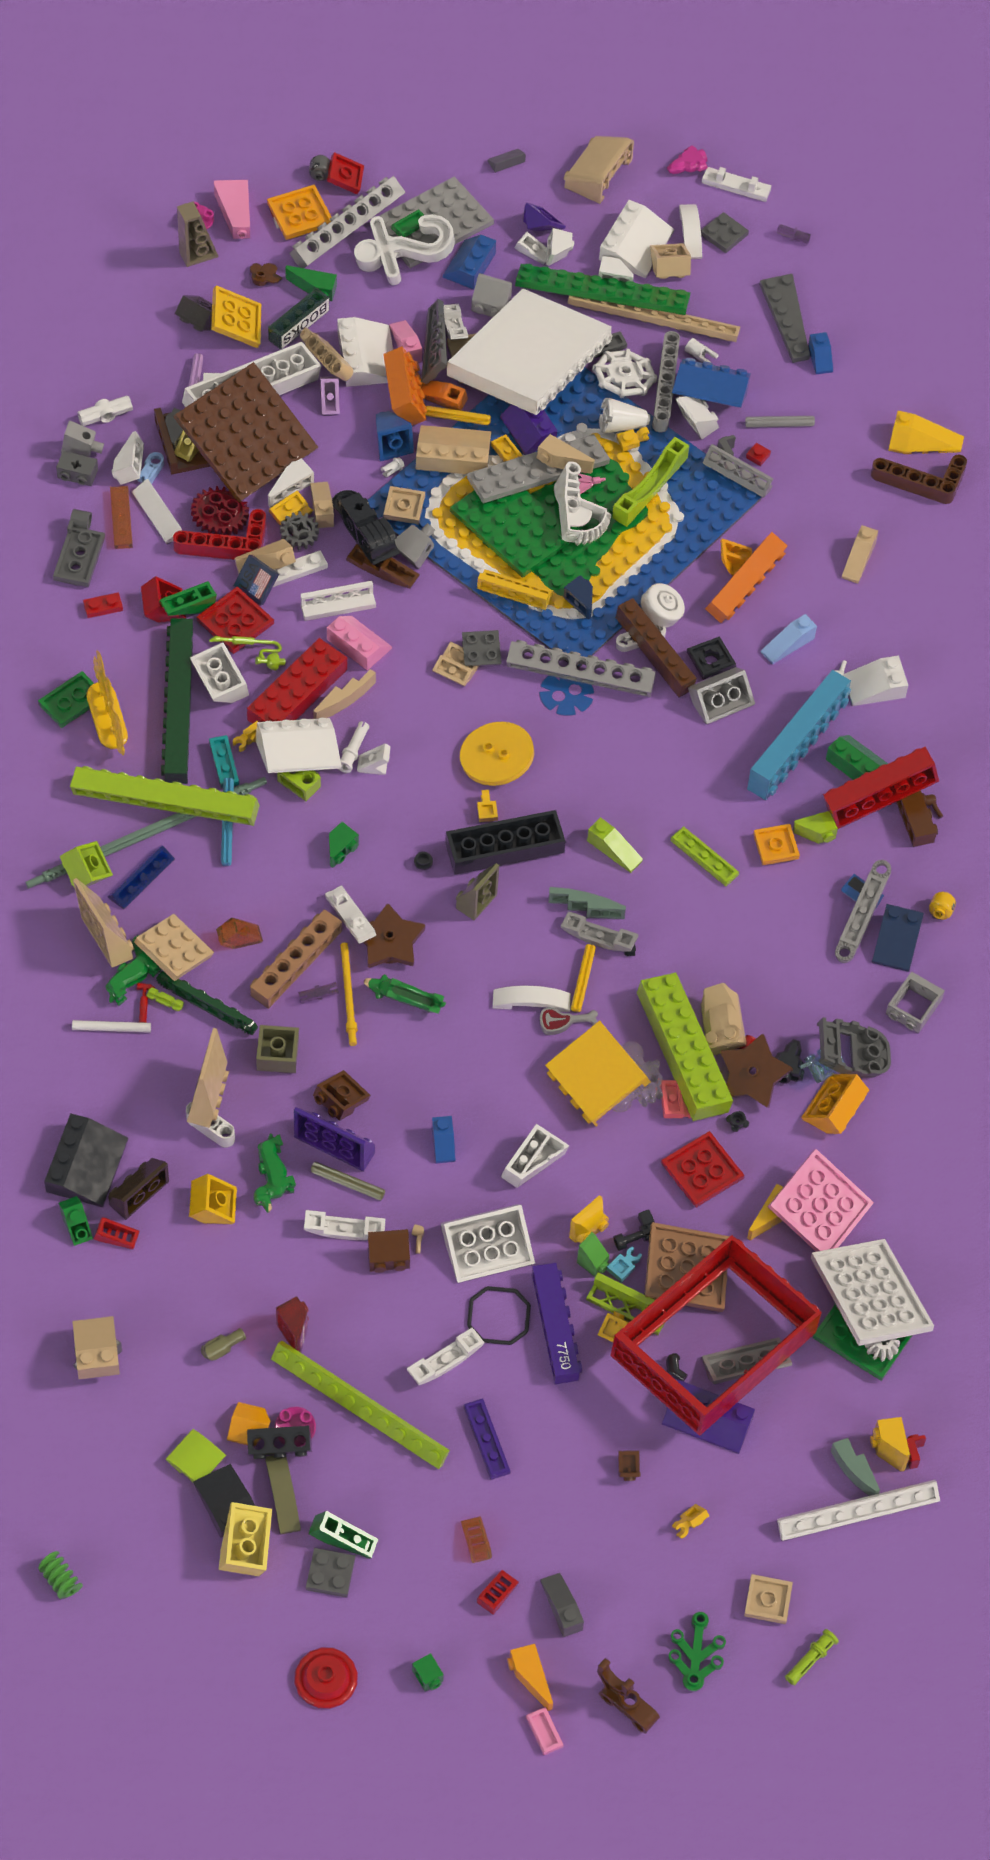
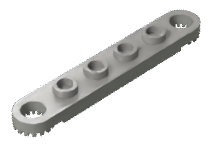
[835,859,891,963]

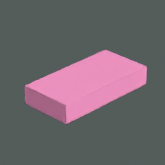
[526,1707,564,1755]

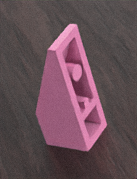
[389,320,422,362]

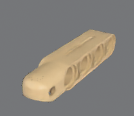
[300,327,353,381]

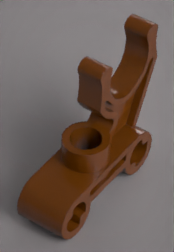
[597,1658,660,1734]

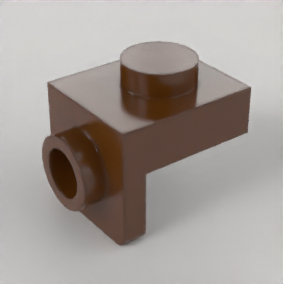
[618,1450,641,1481]

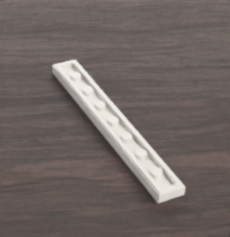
[777,1480,940,1541]

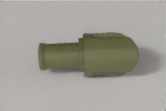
[201,1328,246,1361]

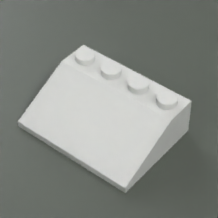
[599,200,674,278]
[337,317,393,387]
[255,718,341,773]
[441,1204,535,1283]

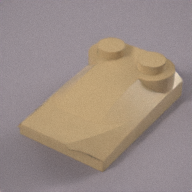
[701,983,747,1056]

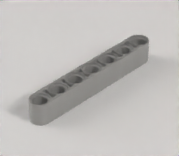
[652,331,680,432]

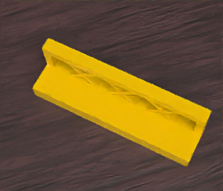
[477,569,553,610]

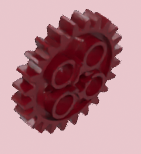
[191,486,249,535]

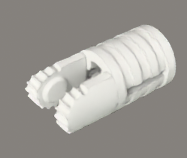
[685,338,719,363]

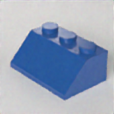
[443,234,496,290]

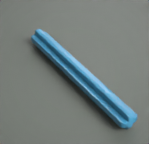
[221,778,234,866]

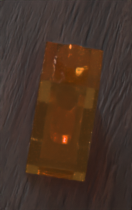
[216,917,263,949]

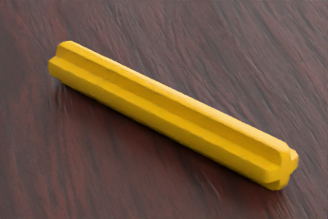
[425,405,491,425]
[571,944,596,1013]

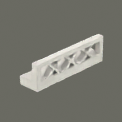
[301,581,376,621]

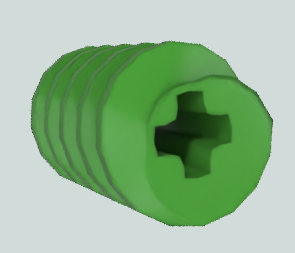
[38,1551,83,1599]

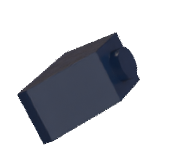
[563,575,593,620]

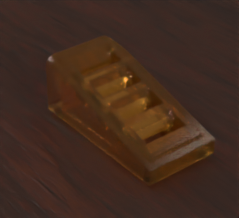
[461,1516,492,1563]

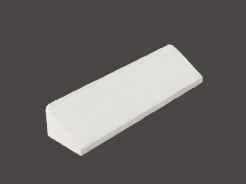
[132,479,182,544]

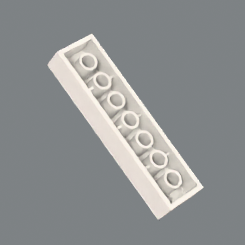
[182,342,321,407]

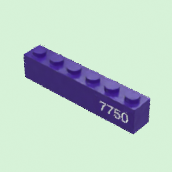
[532,1263,582,1384]

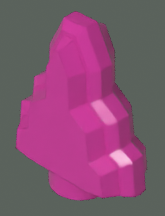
[667,145,708,174]

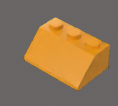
[801,1074,869,1134]

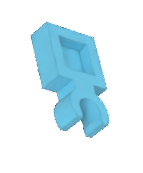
[607,1247,642,1283]

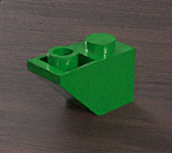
[329,822,359,868]
[58,1196,93,1246]

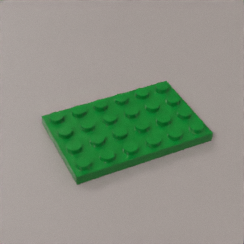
[450,490,572,578]

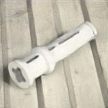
[339,721,369,773]

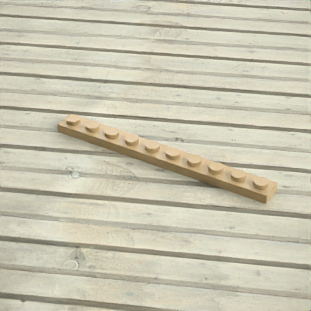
[568,296,740,342]

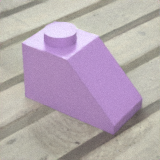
[320,376,340,415]

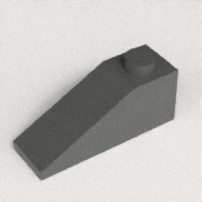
[540,1573,584,1637]

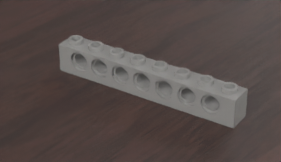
[289,176,406,268]
[507,640,655,697]

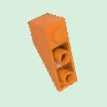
[421,380,468,411]

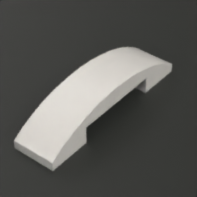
[679,204,702,259]
[444,304,468,340]
[493,986,571,1012]
[304,1210,385,1240]
[407,1328,484,1385]

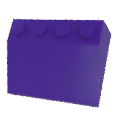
[294,1107,375,1172]

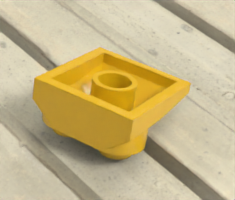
[569,1195,609,1244]

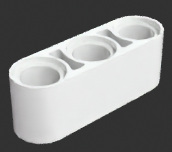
[186,1102,235,1148]

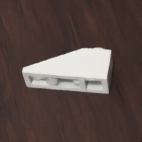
[112,431,144,485]
[268,458,314,508]

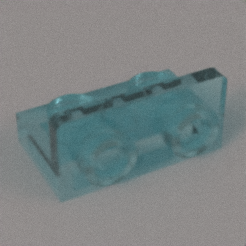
[800,1049,845,1084]

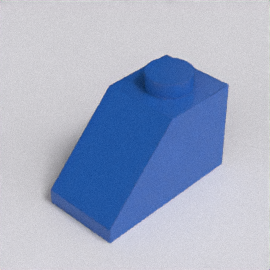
[808,332,833,375]
[432,1116,456,1163]

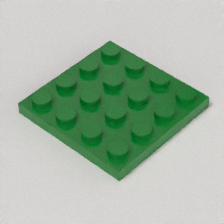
[813,1303,913,1381]

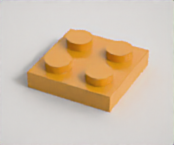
[753,824,800,865]

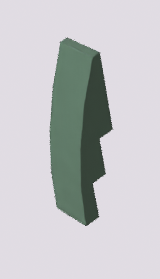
[549,887,626,919]

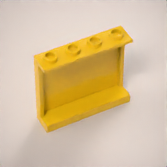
[545,1020,651,1127]

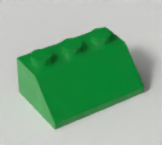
[826,735,888,780]

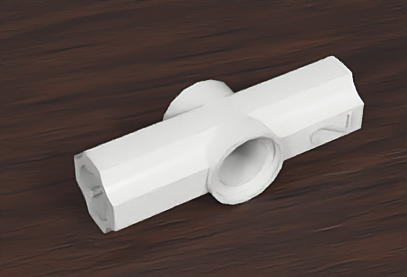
[77,396,133,426]

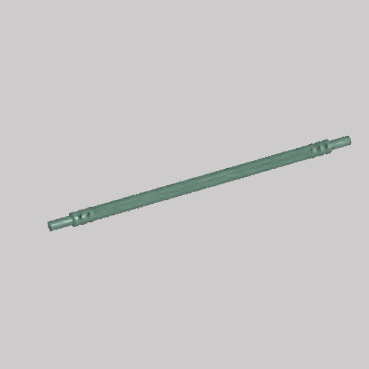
[25,777,267,889]

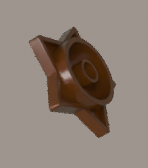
[363,904,425,968]
[721,1034,793,1108]

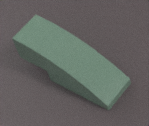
[831,1438,880,1496]

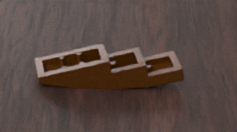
[346,544,420,589]

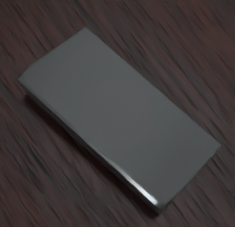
[488,149,526,172]

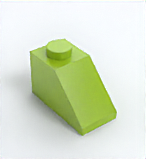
[793,811,838,844]

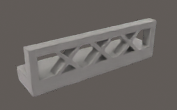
[703,444,773,498]

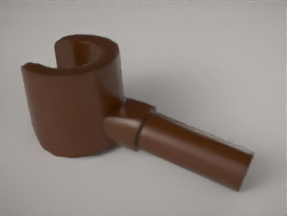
[925,794,943,818]

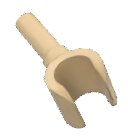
[412,1224,424,1254]

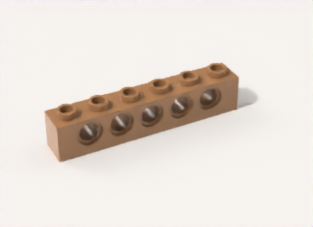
[250,909,342,1009]

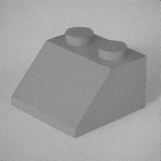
[471,273,512,317]

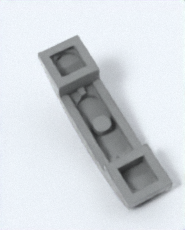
[561,911,639,951]

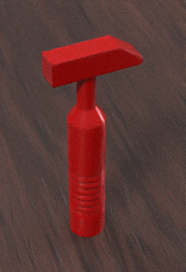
[137,983,155,1023]

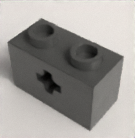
[56,451,98,486]

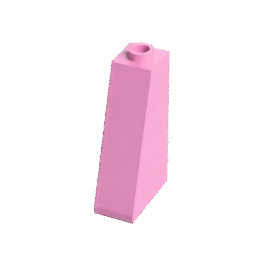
[214,180,250,239]

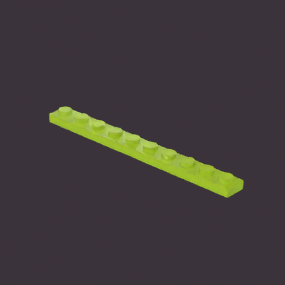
[271,1341,450,1469]

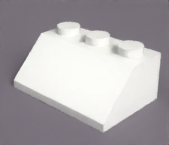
[190,643,249,703]

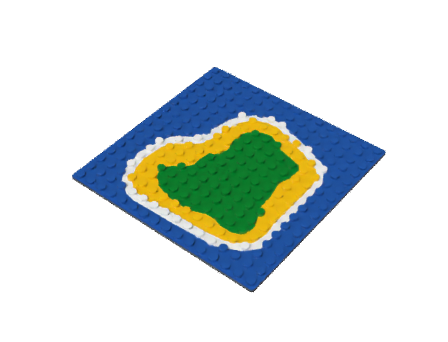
[368,367,762,669]

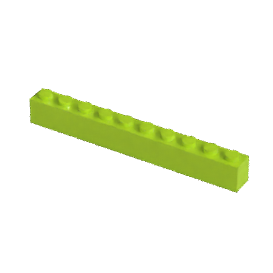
[70,766,260,826]

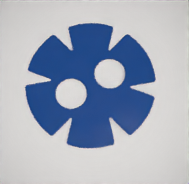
[539,676,594,716]

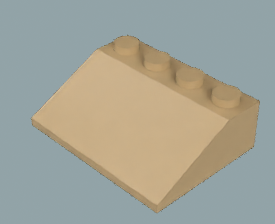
[416,425,491,474]
[73,878,134,967]
[187,1028,229,1128]

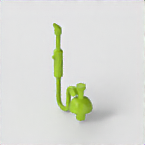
[209,636,286,671]

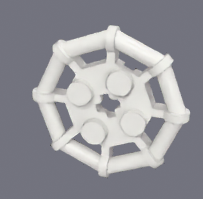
[592,349,658,398]

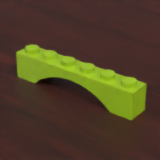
[612,437,689,527]

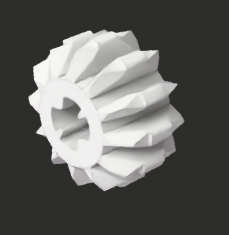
[865,1338,900,1362]

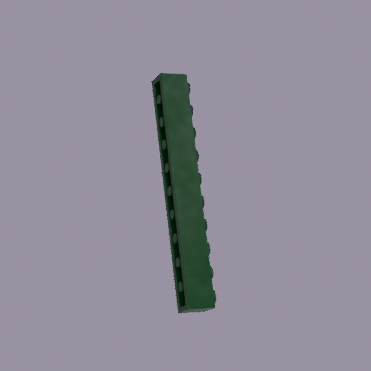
[161,618,193,784]

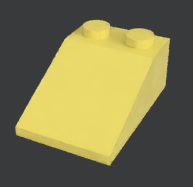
[219,1502,272,1576]

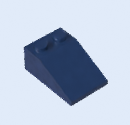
[872,904,924,972]

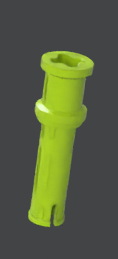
[785,1629,839,1686]

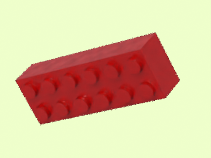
[247,638,348,724]
[823,746,939,829]

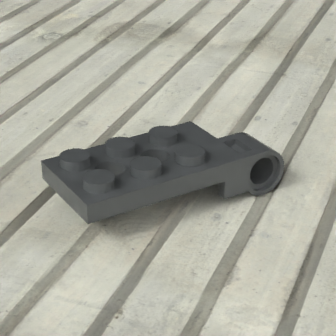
[53,509,105,587]

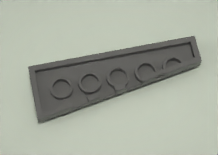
[759,273,810,363]
[421,299,448,384]

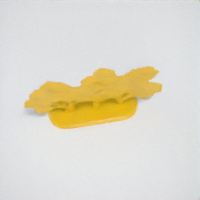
[87,650,128,756]

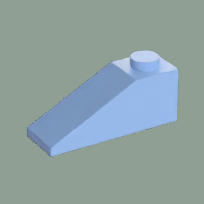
[761,614,817,665]

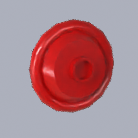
[294,1647,358,1709]

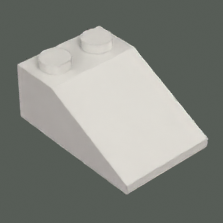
[843,655,908,706]

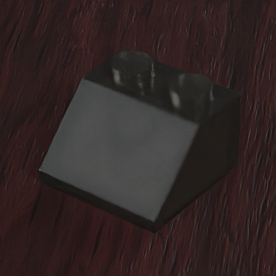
[175,295,212,332]

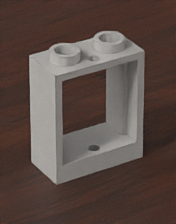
[886,971,945,1033]

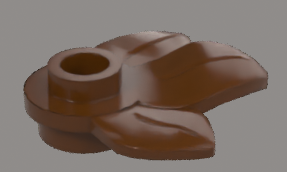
[250,263,282,286]

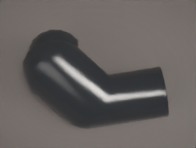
[666,1353,688,1382]

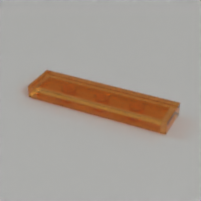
[110,486,133,549]

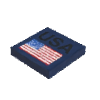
[233,554,279,605]

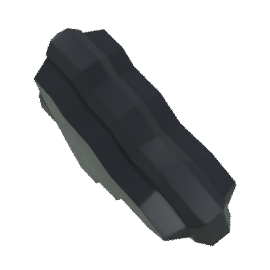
[775,1039,805,1084]

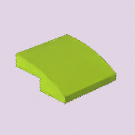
[165,1429,226,1482]

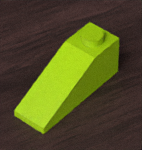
[587,817,643,873]

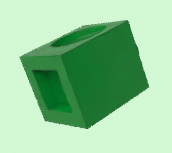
[412,1653,444,1691]

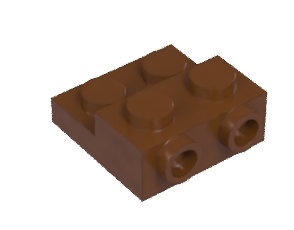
[313,1070,371,1121]

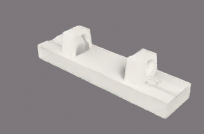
[702,167,772,202]
[325,885,376,944]

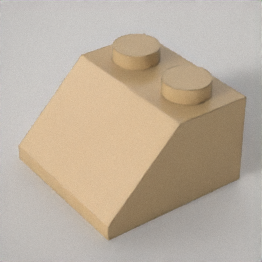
[650,243,691,279]

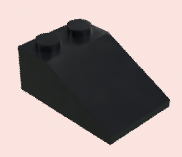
[193,1464,255,1538]

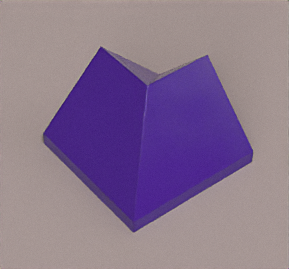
[523,202,566,231]

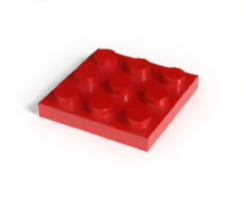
[196,586,274,654]
[661,1131,745,1208]

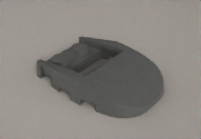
[817,1017,891,1078]

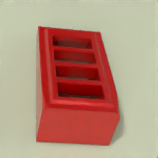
[94,1217,140,1249]
[477,1570,519,1615]

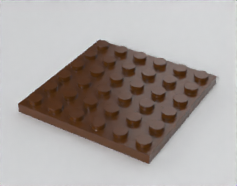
[173,362,318,503]

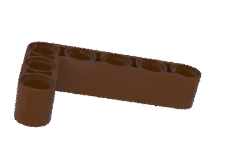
[871,454,967,504]

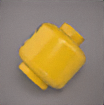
[929,892,956,920]

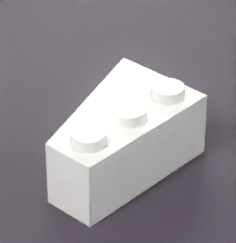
[501,1124,569,1188]

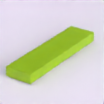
[670,826,739,886]

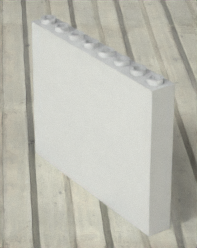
[447,289,612,415]

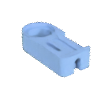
[137,452,164,484]

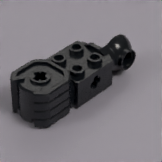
[332,490,400,565]

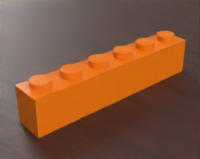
[705,532,788,623]

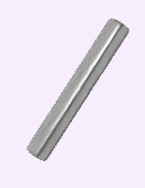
[745,416,815,427]

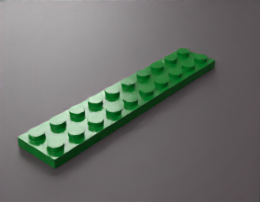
[515,264,691,315]

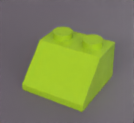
[60,841,113,888]

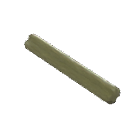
[311,1162,385,1200]

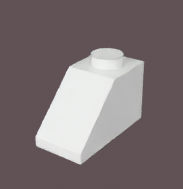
[546,228,574,266]
[599,256,634,281]

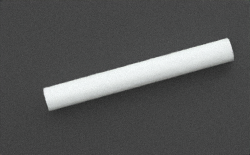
[72,1020,151,1033]

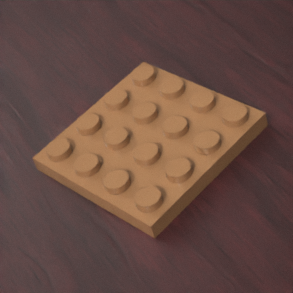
[644,1222,730,1312]

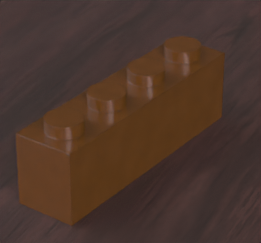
[896,790,938,847]

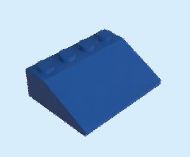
[672,358,751,408]

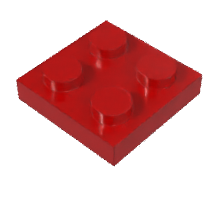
[327,152,364,194]

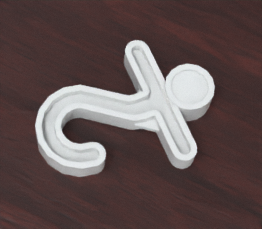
[354,214,455,285]

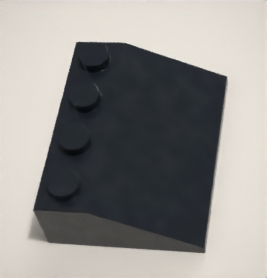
[44,1113,128,1208]

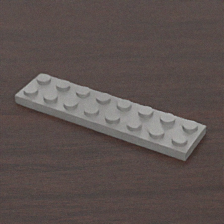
[467,434,610,503]

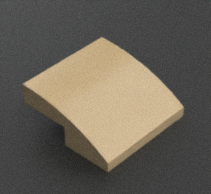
[432,641,480,687]

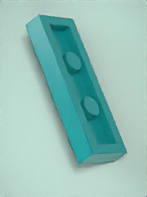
[209,735,239,789]

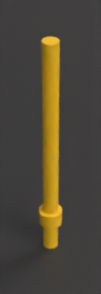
[340,942,358,1046]

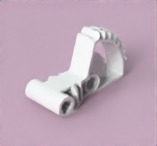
[554,462,611,546]

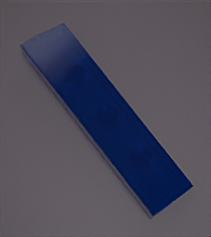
[108,845,175,909]

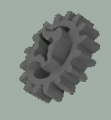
[280,511,319,550]

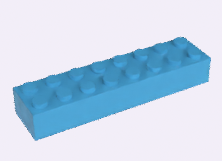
[747,669,851,801]

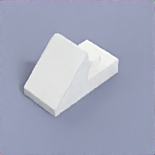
[357,743,391,775]

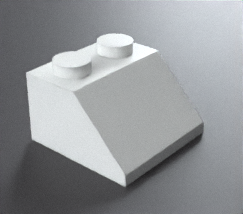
[676,396,719,439]

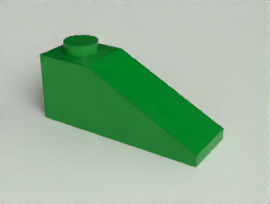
[285,265,337,301]
[159,581,217,616]
[308,1511,378,1559]

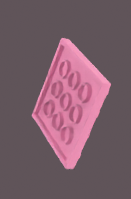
[768,1149,874,1252]

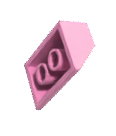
[327,616,392,671]

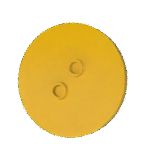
[460,722,534,786]

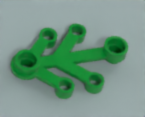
[668,1612,726,1691]

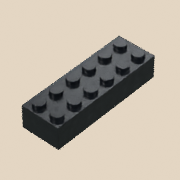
[445,810,566,875]

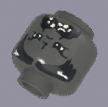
[309,155,330,181]

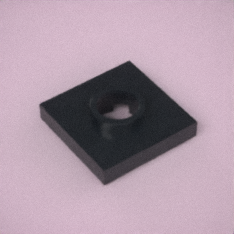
[687,636,736,680]

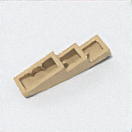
[313,669,376,719]

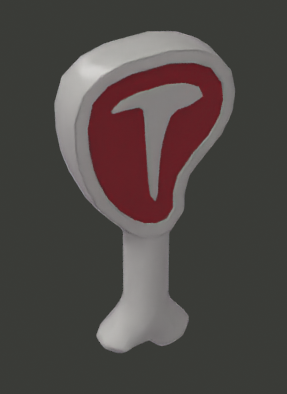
[539,1007,598,1035]

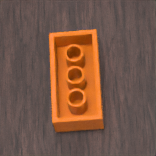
[383,346,427,426]

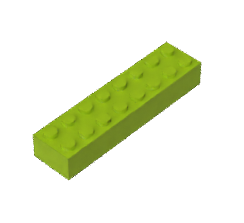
[637,972,733,1121]

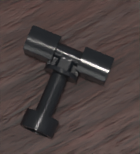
[613,1210,655,1251]

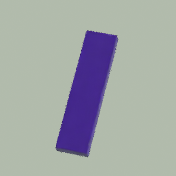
[464,1398,510,1480]

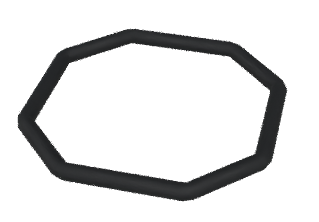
[467,1286,531,1345]

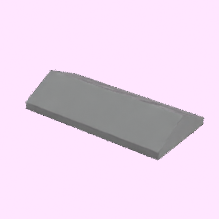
[702,1338,792,1384]

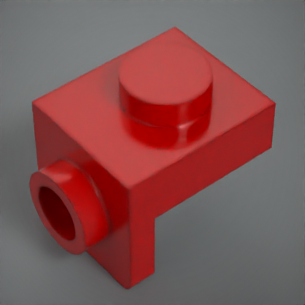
[907,1434,926,1469]

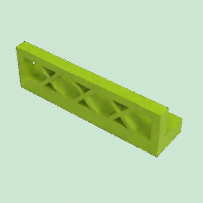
[586,1272,665,1335]

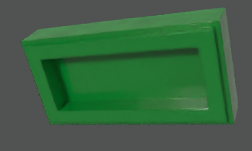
[391,209,424,237]

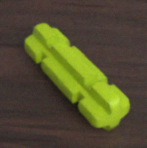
[147,988,184,1011]

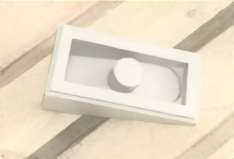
[514,232,547,265]

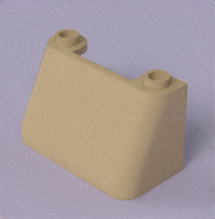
[564,136,634,204]

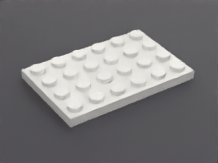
[811,1239,934,1346]

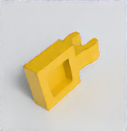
[617,427,649,452]
[232,721,258,752]
[477,790,498,822]
[672,1504,709,1539]

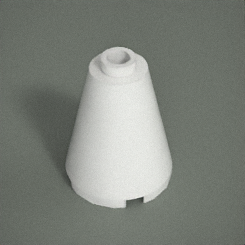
[599,398,650,433]

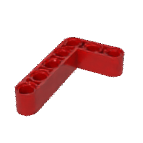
[173,509,266,560]

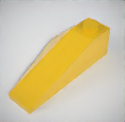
[888,411,964,454]

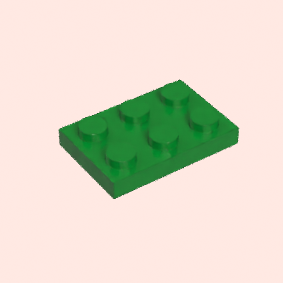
[38,671,94,728]

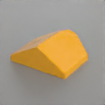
[720,538,752,576]
[227,1402,271,1447]

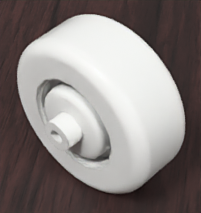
[641,583,685,627]

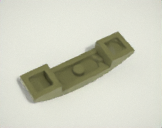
[265,1455,301,1535]

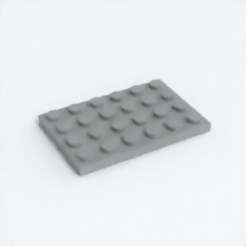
[379,176,494,268]

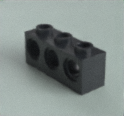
[247,1425,312,1459]

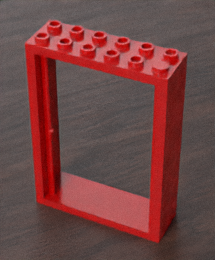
[610,1235,822,1436]

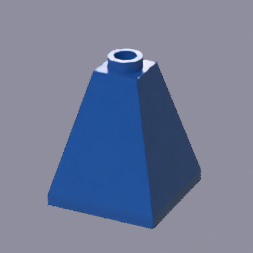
[376,411,414,462]

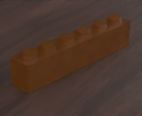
[615,598,697,697]

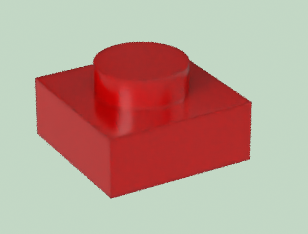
[746,443,771,466]

